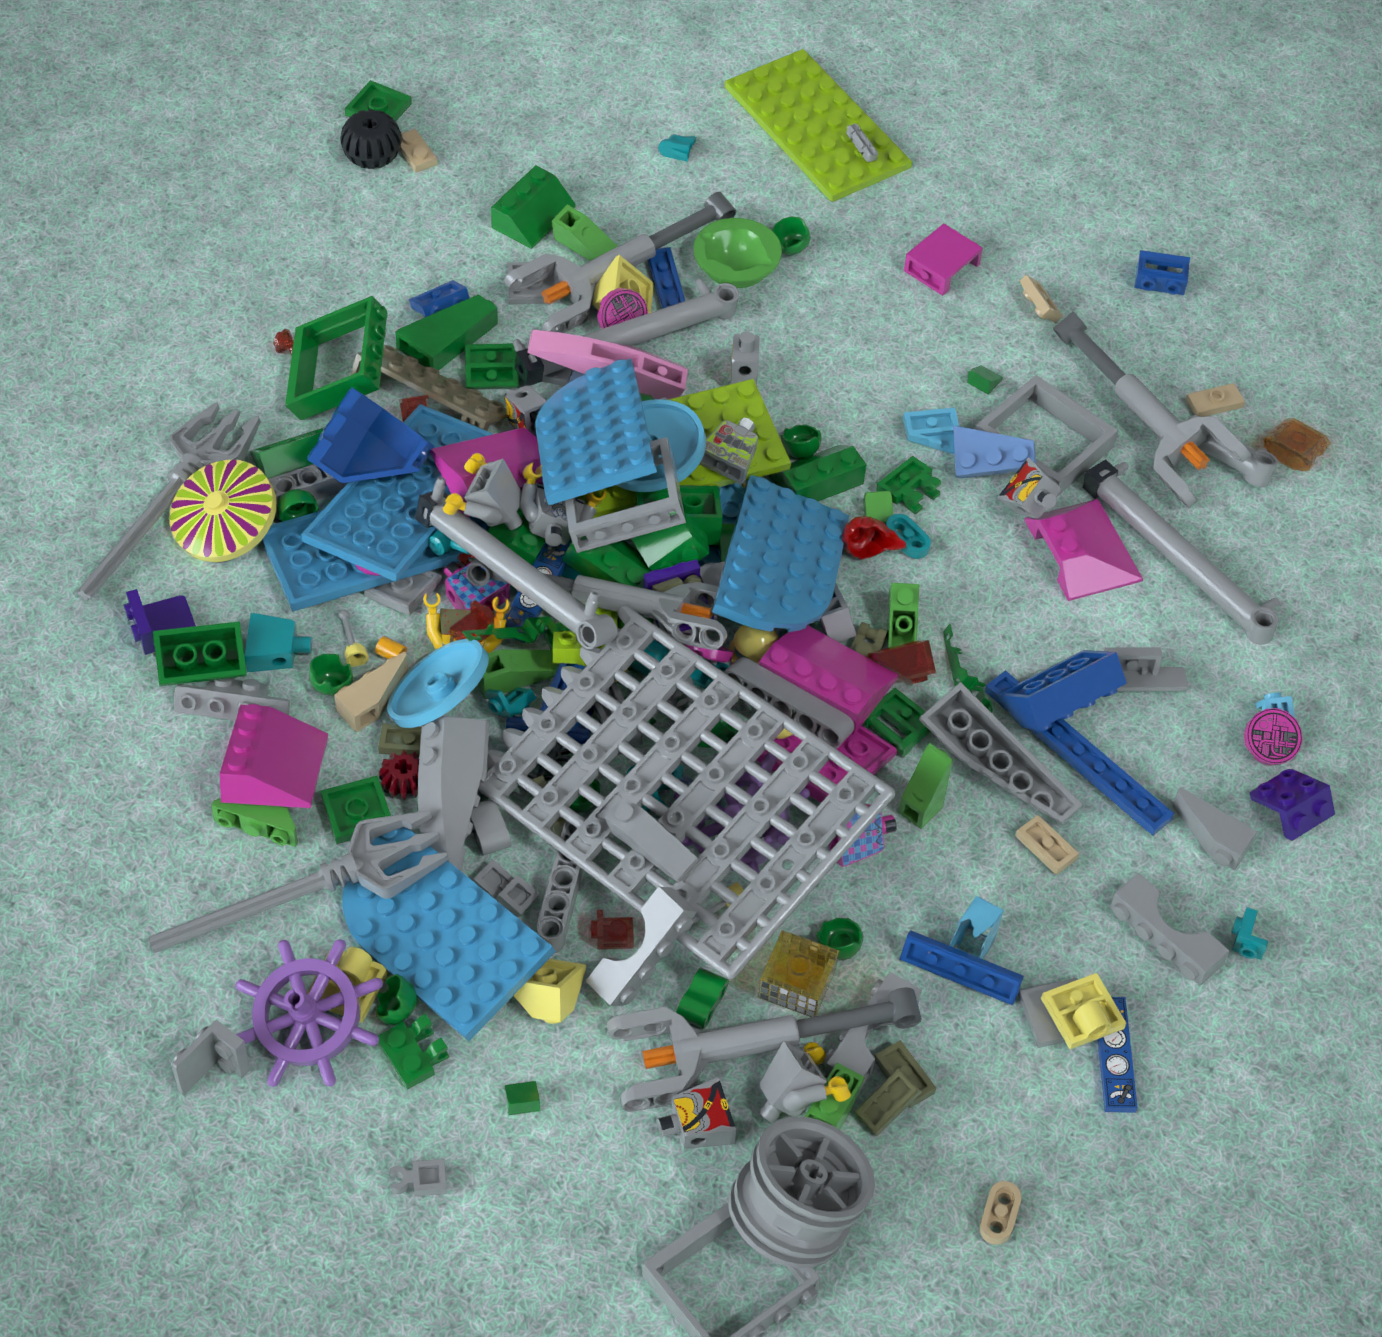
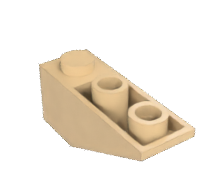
[334,652,408,733]

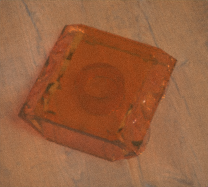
[1263,418,1331,472]

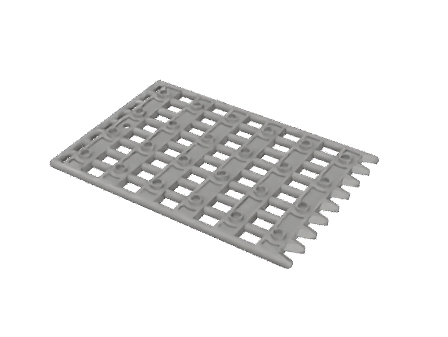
[478,606,895,980]

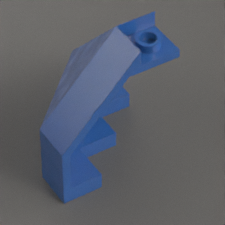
[307,386,435,483]

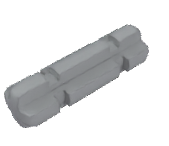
[846,123,878,163]

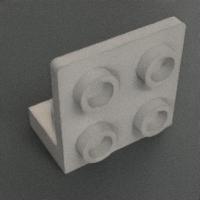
[172,1020,251,1096]

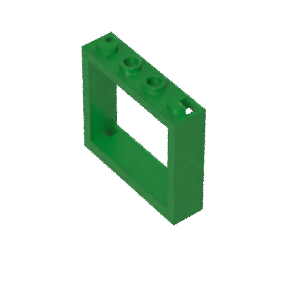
[285,296,388,420]

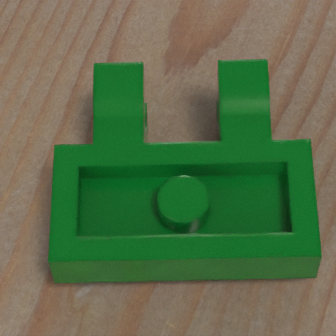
[876,456,941,515]
[378,1014,450,1090]

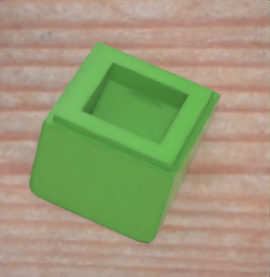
[863,491,893,525]

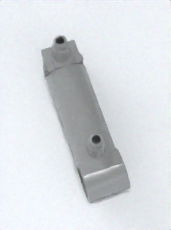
[1186,414,1278,487]

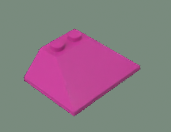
[1024,499,1143,601]

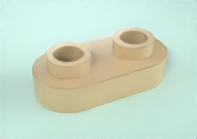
[979,1181,1022,1245]

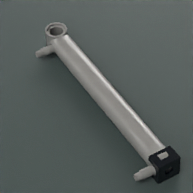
[513,279,739,386]
[1082,459,1280,645]
[415,477,617,649]

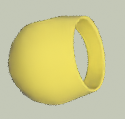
[728,625,779,664]

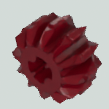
[379,749,419,800]

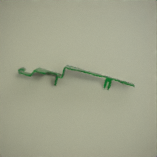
[462,616,570,643]
[943,624,993,713]

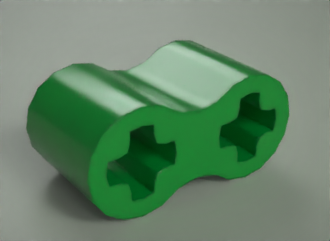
[676,967,729,1029]

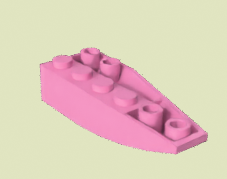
[527,330,688,400]

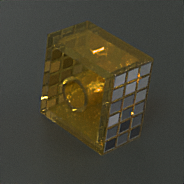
[758,930,839,1017]

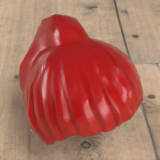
[842,516,906,560]

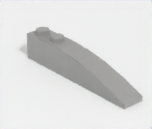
[919,682,1083,825]
[418,716,490,871]

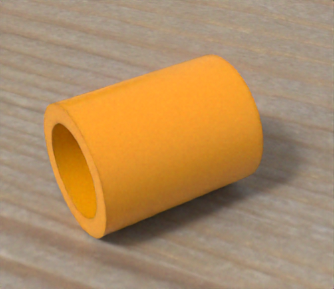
[375,636,407,659]

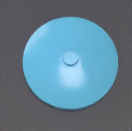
[617,399,706,492]
[387,639,489,728]

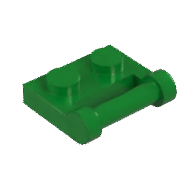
[862,688,931,757]

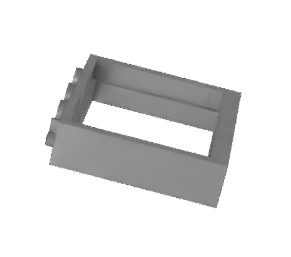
[976,375,1118,497]
[565,437,686,553]
[642,1203,820,1337]

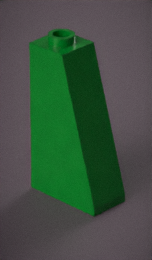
[395,294,498,371]

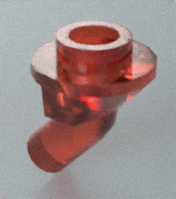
[273,329,294,356]

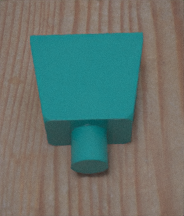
[244,613,312,672]

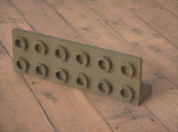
[350,345,508,431]

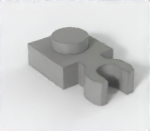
[390,1159,447,1197]

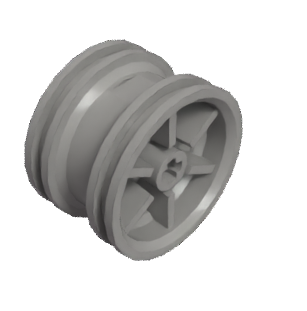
[728,1117,875,1268]

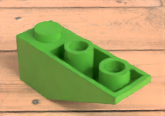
[552,204,618,261]
[887,583,920,667]
[478,649,560,699]
[898,743,953,829]

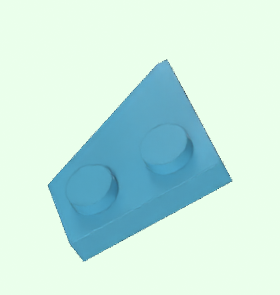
[902,407,959,454]

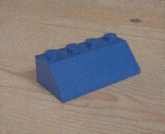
[996,650,1127,732]

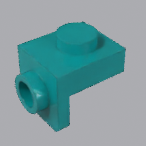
[485,687,537,718]
[1231,907,1268,960]

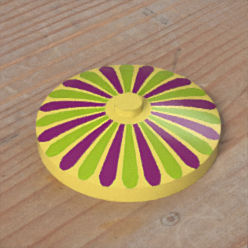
[169,460,277,562]

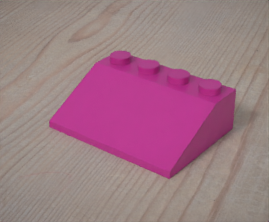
[430,427,544,517]
[759,625,898,735]
[219,704,328,808]

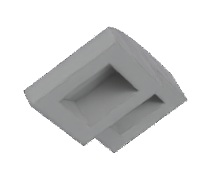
[472,859,540,917]

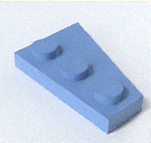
[953,425,1037,478]

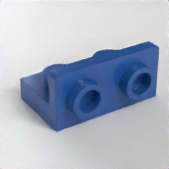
[409,280,470,318]

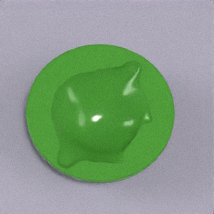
[693,218,782,288]

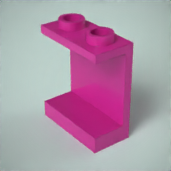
[904,223,983,296]

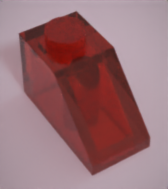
[868,640,936,684]

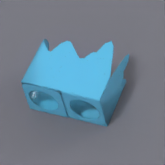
[950,896,1004,959]

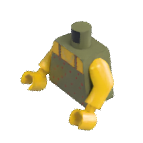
[423,592,511,653]

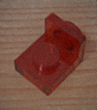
[450,600,494,643]
[591,910,634,950]

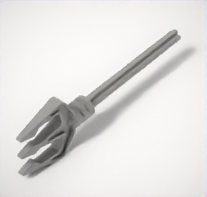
[77,402,261,601]
[149,811,449,953]

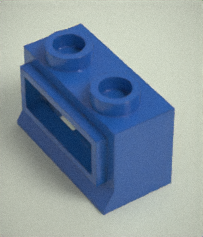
[1134,250,1190,295]

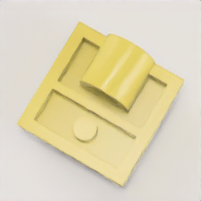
[307,947,389,1023]
[1041,973,1126,1049]

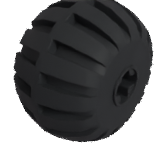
[340,109,402,169]

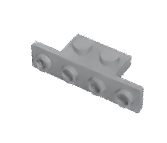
[1104,647,1188,691]
[174,678,290,721]

